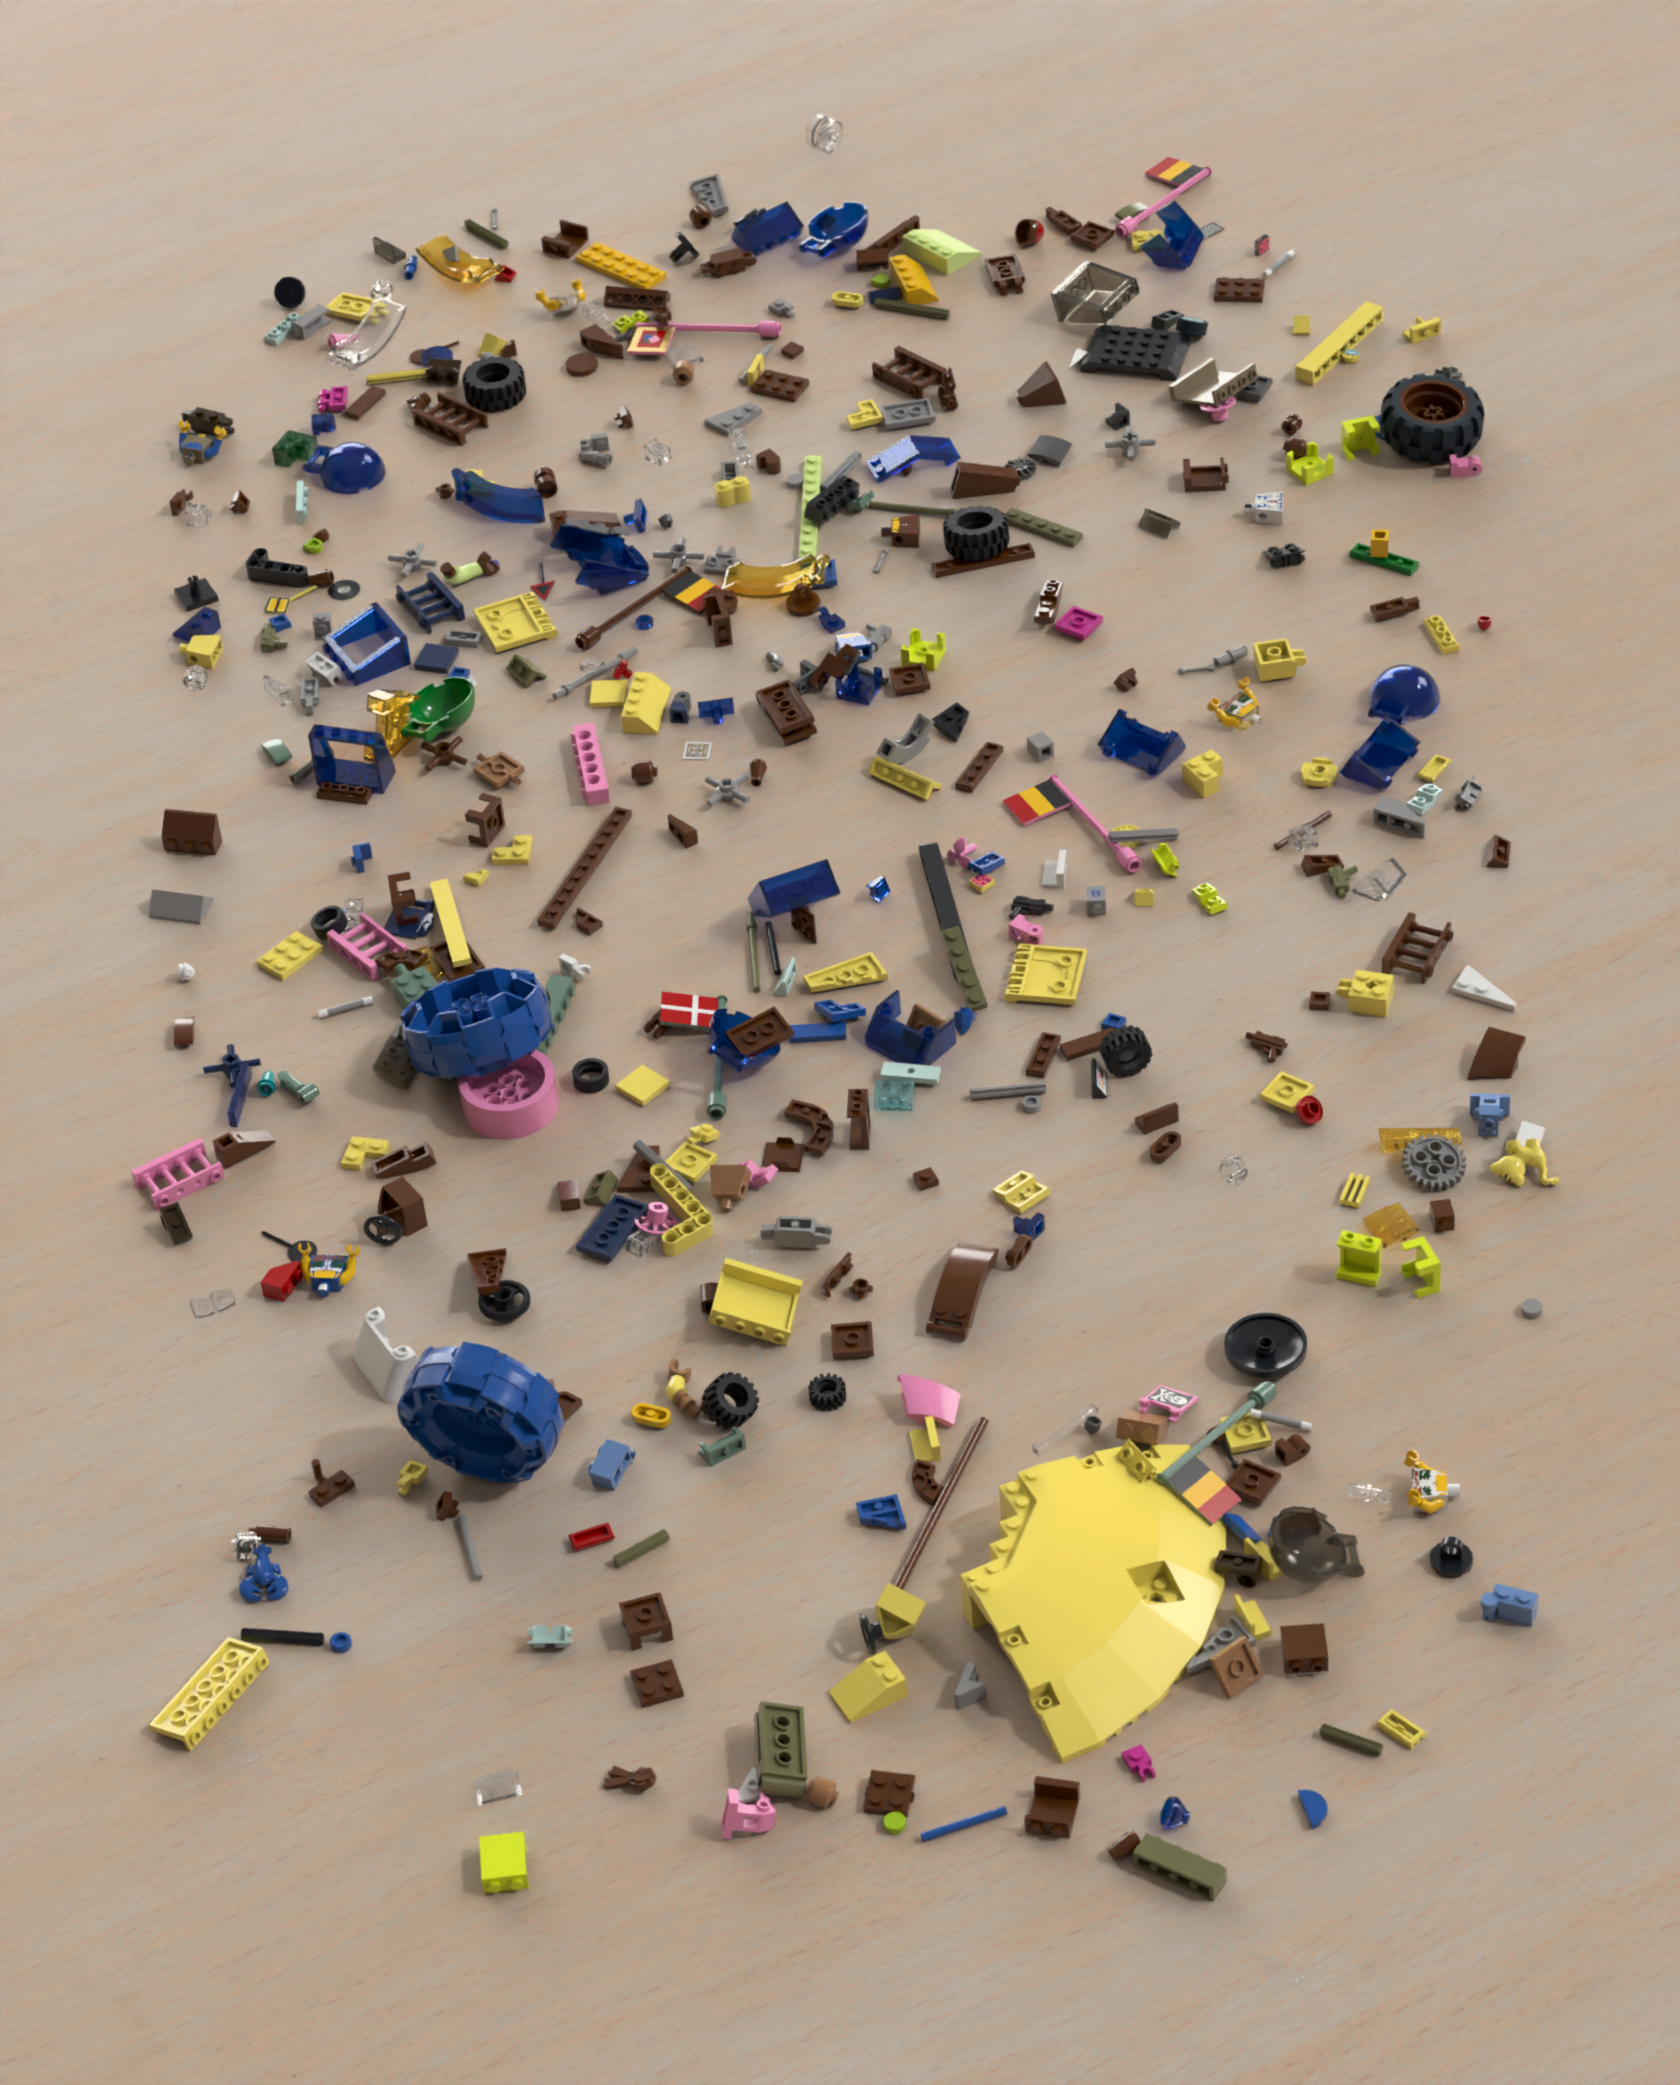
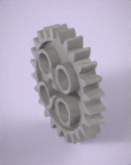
[1401,1133,1467,1192]

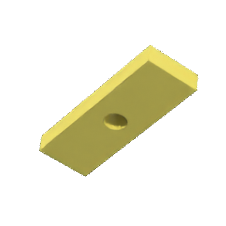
[1423,615,1459,655]

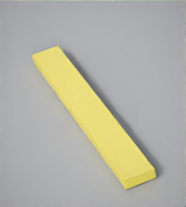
[430,879,472,967]

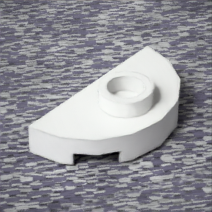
[738,1767,760,1804]

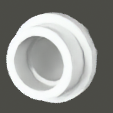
[177,963,195,981]

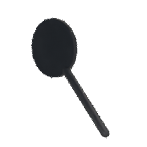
[262,1231,317,1262]

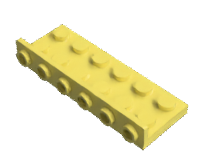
[149,1637,269,1751]

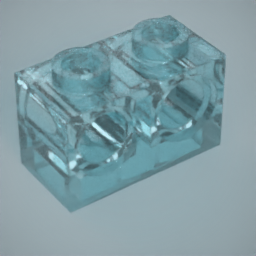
[874,1080,916,1111]

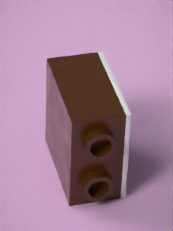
[1280,1623,1328,1676]

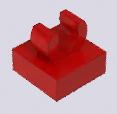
[613,658,633,680]

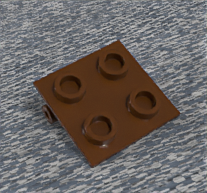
[937,367,958,413]
[790,896,817,944]

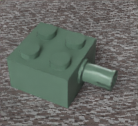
[391,963,438,1010]

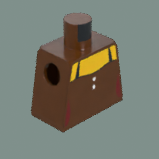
[881,515,920,548]

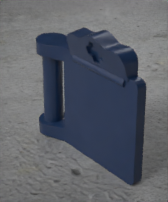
[383,899,435,939]

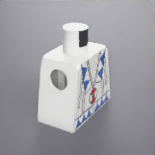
[1245,492,1283,525]

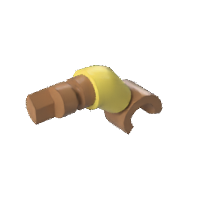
[666,1358,702,1419]

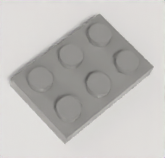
[880,398,936,430]

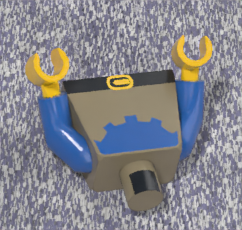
[178,420,227,465]

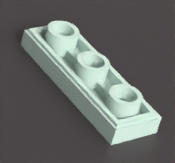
[264,313,302,346]
[296,481,309,524]
[880,1062,941,1085]

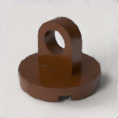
[786,582,821,617]

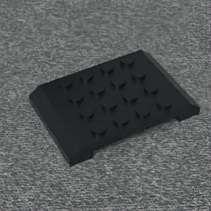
[1080,325,1191,381]

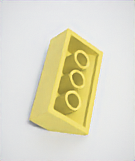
[621,672,671,735]

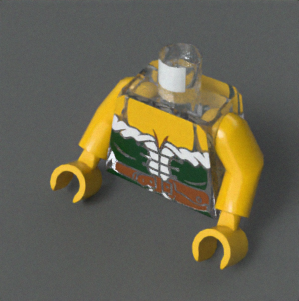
[535,277,586,314]
[1207,676,1262,730]

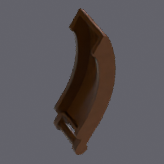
[926,1242,999,1340]

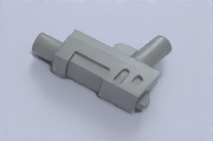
[866,623,892,652]

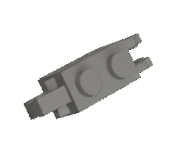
[760,1216,833,1248]

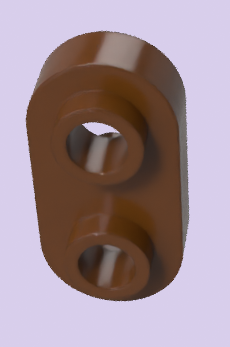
[1150,1131,1181,1162]
[1005,1234,1033,1268]

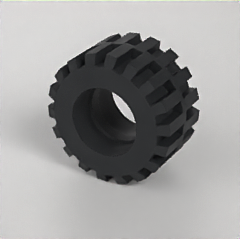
[1099,1025,1152,1077]
[702,1372,759,1429]

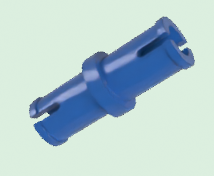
[404,255,418,280]

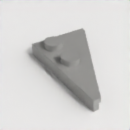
[1186,1615,1256,1674]

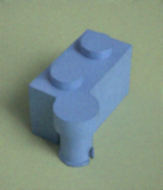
[588,1439,636,1490]
[1481,1583,1538,1627]

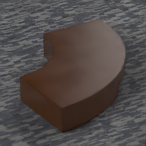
[375,949,428,972]
[912,1459,943,1506]

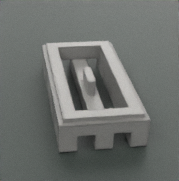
[444,629,483,648]

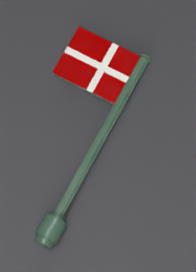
[660,991,727,1120]

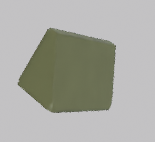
[583,1170,618,1206]

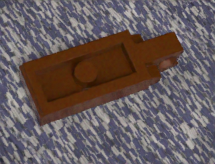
[1045,207,1082,234]
[652,307,671,326]
[1370,596,1420,621]

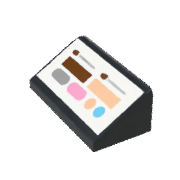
[1091,1058,1107,1099]

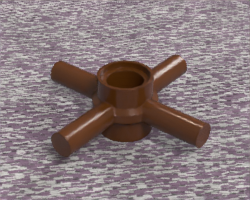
[421,736,467,772]

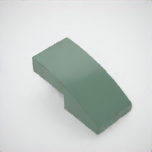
[262,738,293,764]

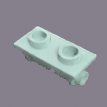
[527,1625,573,1648]

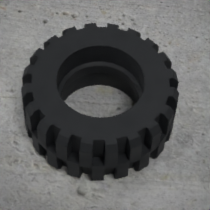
[462,356,526,413]
[943,505,1010,561]

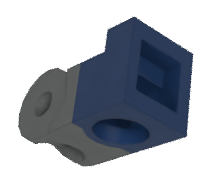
[669,691,691,724]

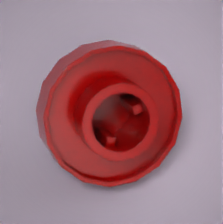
[1296,1095,1323,1125]

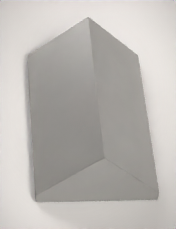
[149,889,213,924]

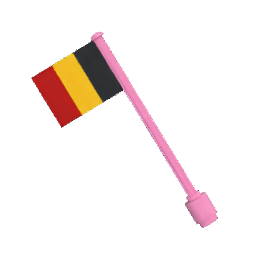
[1115,156,1212,238]
[1003,774,1141,873]

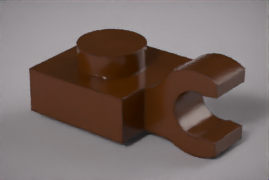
[169,489,194,516]

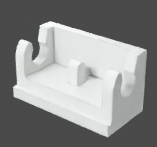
[305,651,344,686]

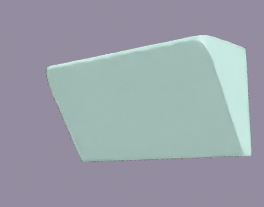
[774,957,797,997]

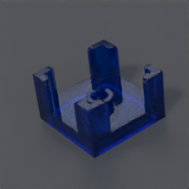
[835,662,883,706]

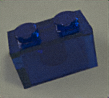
[173,607,221,642]

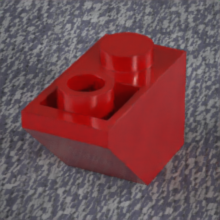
[260,1261,303,1302]

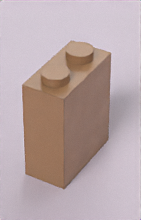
[1116,1410,1170,1445]

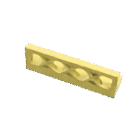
[868,757,942,800]

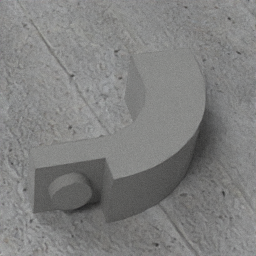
[876,713,935,764]

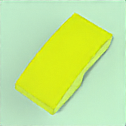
[612,310,650,333]
[1192,883,1228,915]

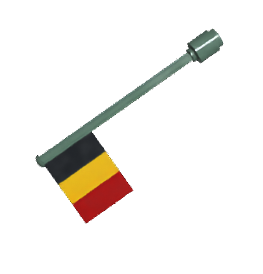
[1156,1381,1277,1526]

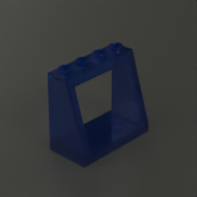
[322,602,411,686]
[308,724,396,794]
[747,859,840,918]

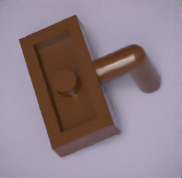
[308,1459,355,1508]

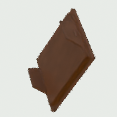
[761,1137,805,1172]

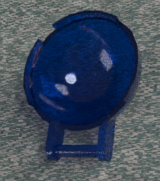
[799,202,869,258]
[302,442,386,494]
[1368,664,1440,726]
[707,1009,781,1073]

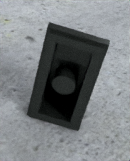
[1151,309,1184,330]

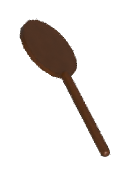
[410,341,460,364]

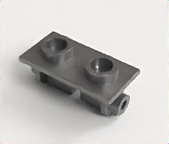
[1454,775,1482,810]

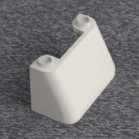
[352,1306,417,1403]

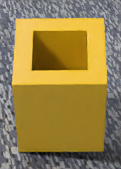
[1371,529,1389,558]

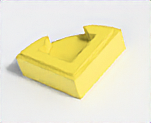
[463,870,489,886]

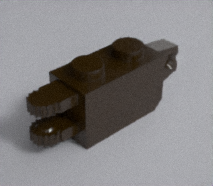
[181,407,235,436]

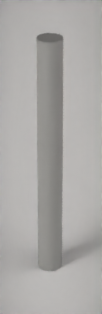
[739,343,772,384]
[457,1514,482,1581]

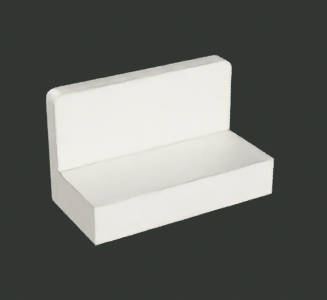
[1042,850,1068,888]

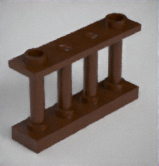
[872,346,947,399]
[412,392,489,446]
[1382,912,1454,984]

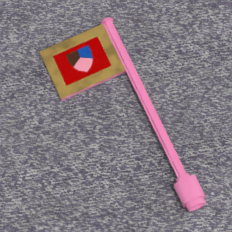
[628,321,781,355]

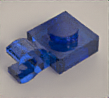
[818,606,845,634]

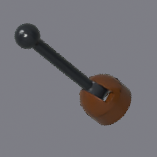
[1206,1426,1239,1469]

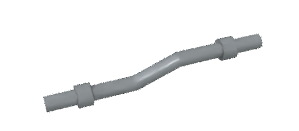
[552,647,638,699]

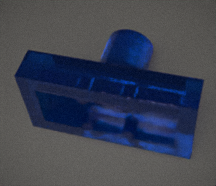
[623,499,647,533]
[697,697,734,724]

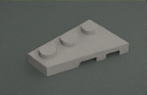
[704,402,762,437]

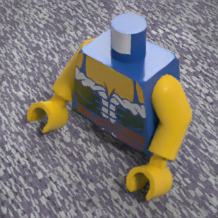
[298,1242,360,1298]

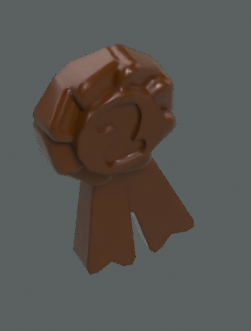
[603,1766,657,1791]

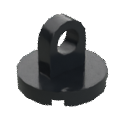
[669,232,700,262]
[274,276,306,308]
[1430,1536,1473,1578]

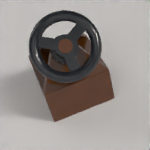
[363,1176,428,1245]

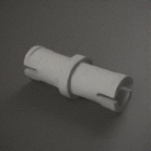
[579,450,613,465]
[1213,644,1248,668]

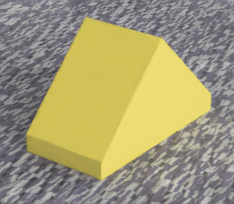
[478,333,507,357]

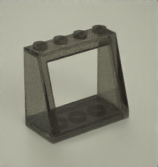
[1051,261,1140,325]

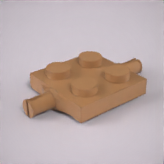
[474,751,525,789]

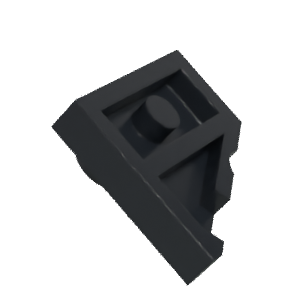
[932,702,969,743]

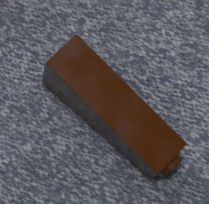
[950,462,1020,499]

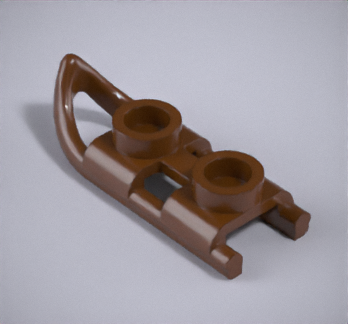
[821,1252,853,1298]

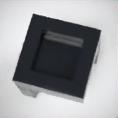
[1105,403,1130,431]

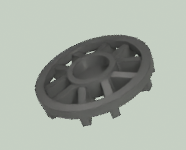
[1005,457,1036,479]

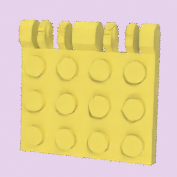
[473,592,558,653]
[1004,944,1088,1005]

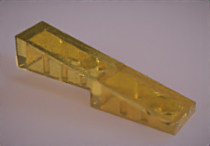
[1378,1128,1462,1153]

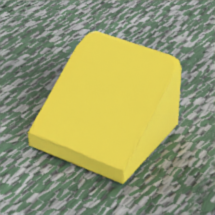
[1293,315,1310,335]
[1135,889,1154,906]

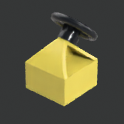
[859,1582,926,1655]

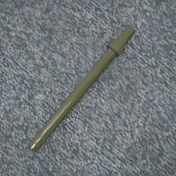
[869,501,959,516]
[746,911,760,993]

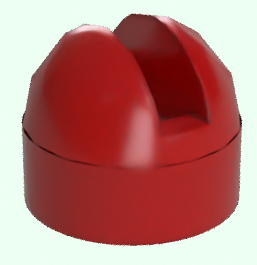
[1477,616,1492,630]

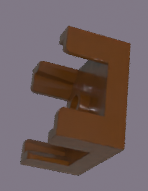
[465,793,506,847]
[388,871,419,927]
[619,1592,673,1651]

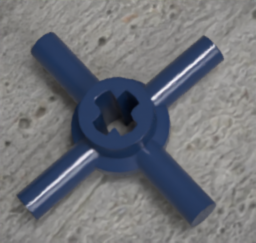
[203,1044,261,1088]

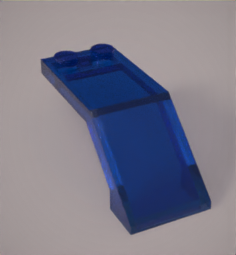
[866,435,961,484]

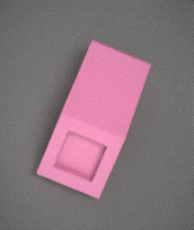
[738,1160,778,1188]

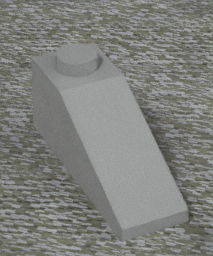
[1374,796,1426,838]

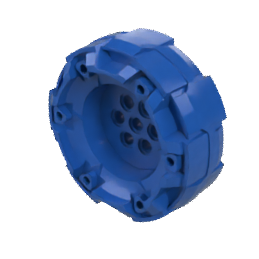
[400,967,554,1080]
[397,1342,565,1483]

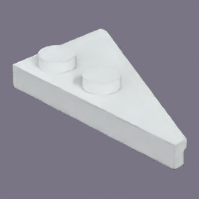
[1452,965,1516,1011]

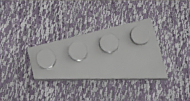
[689,173,729,216]

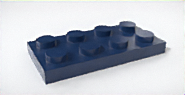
[576,1194,649,1262]

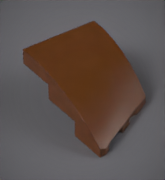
[1468,1027,1526,1080]

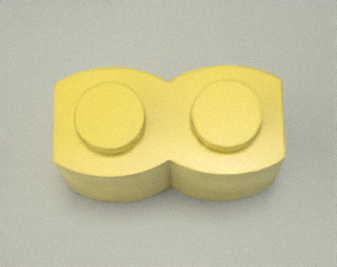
[714,476,751,508]

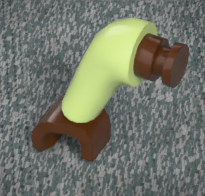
[440,551,500,585]

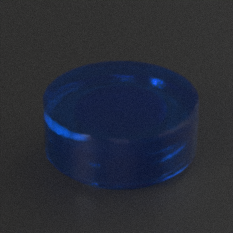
[636,615,654,630]

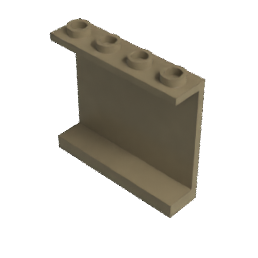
[1168,358,1258,406]

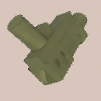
[260,623,288,652]
[1328,865,1358,899]

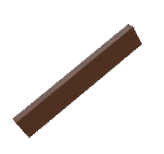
[931,543,1035,578]

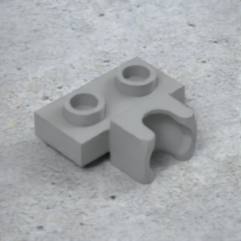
[703,545,741,576]

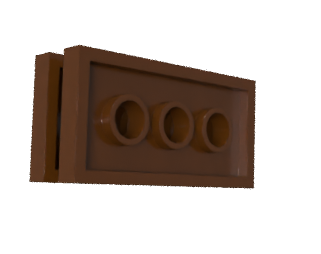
[755,679,817,745]

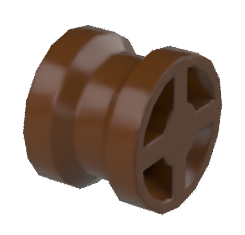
[1282,414,1303,435]

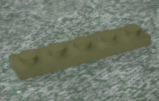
[1005,508,1083,547]
[941,926,988,1012]

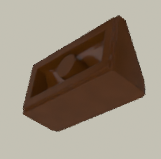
[1485,834,1511,868]

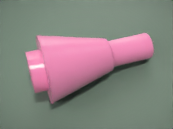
[328,333,357,350]

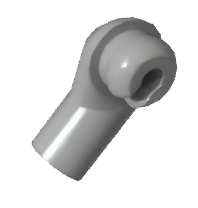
[766,651,784,670]

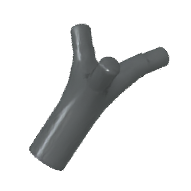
[614,326,634,342]

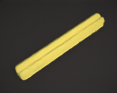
[366,368,426,385]

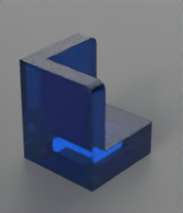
[1013,1212,1045,1241]

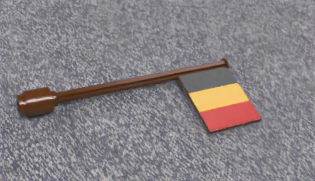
[575,566,722,649]

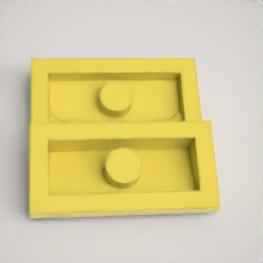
[993,1170,1050,1214]

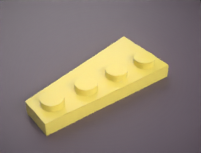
[803,952,888,993]

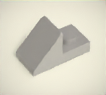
[954,1662,987,1710]

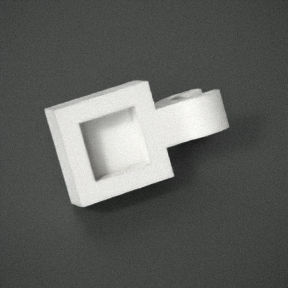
[558,953,591,979]

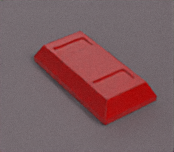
[568,1522,615,1551]

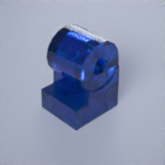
[311,413,336,436]

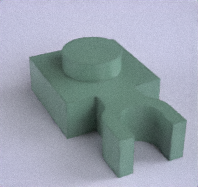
[847,490,875,512]

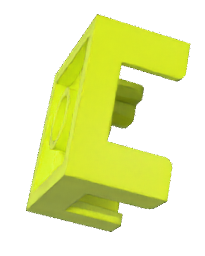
[1341,415,1380,460]
[1286,441,1334,486]
[901,628,946,671]
[1401,1236,1441,1298]

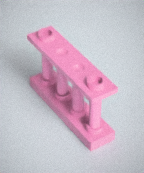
[327,912,408,982]
[131,1138,225,1211]

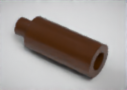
[248,1525,292,1543]

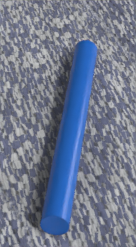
[920,1806,1007,1842]

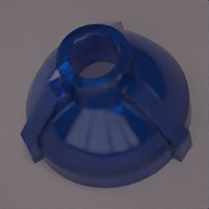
[1160,1796,1190,1829]

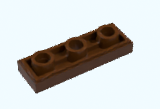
[316,782,373,805]

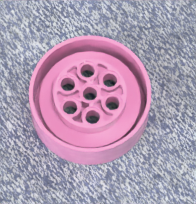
[458,1050,559,1139]

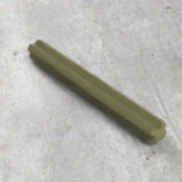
[874,298,950,319]

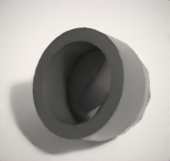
[658,514,673,529]
[1084,1415,1102,1434]

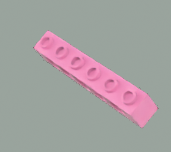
[570,722,610,806]

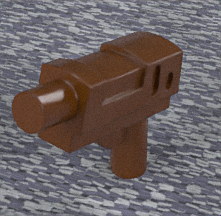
[1245,1031,1288,1063]

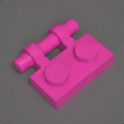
[317,386,348,413]

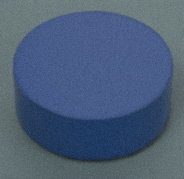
[329,1632,352,1653]

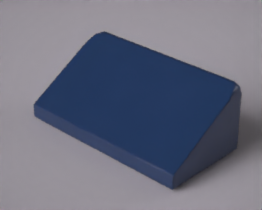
[866,286,902,304]

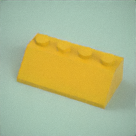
[889,255,939,305]

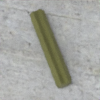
[613,1529,670,1567]
[1320,1724,1383,1756]

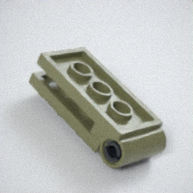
[754,1701,807,1799]

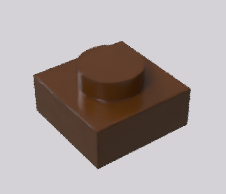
[913,1167,939,1191]

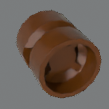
[533,467,558,498]

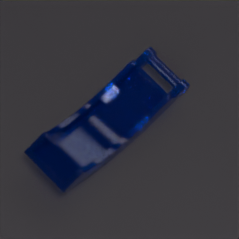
[451,468,545,524]

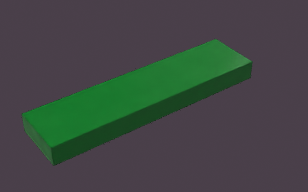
[1349,543,1419,576]

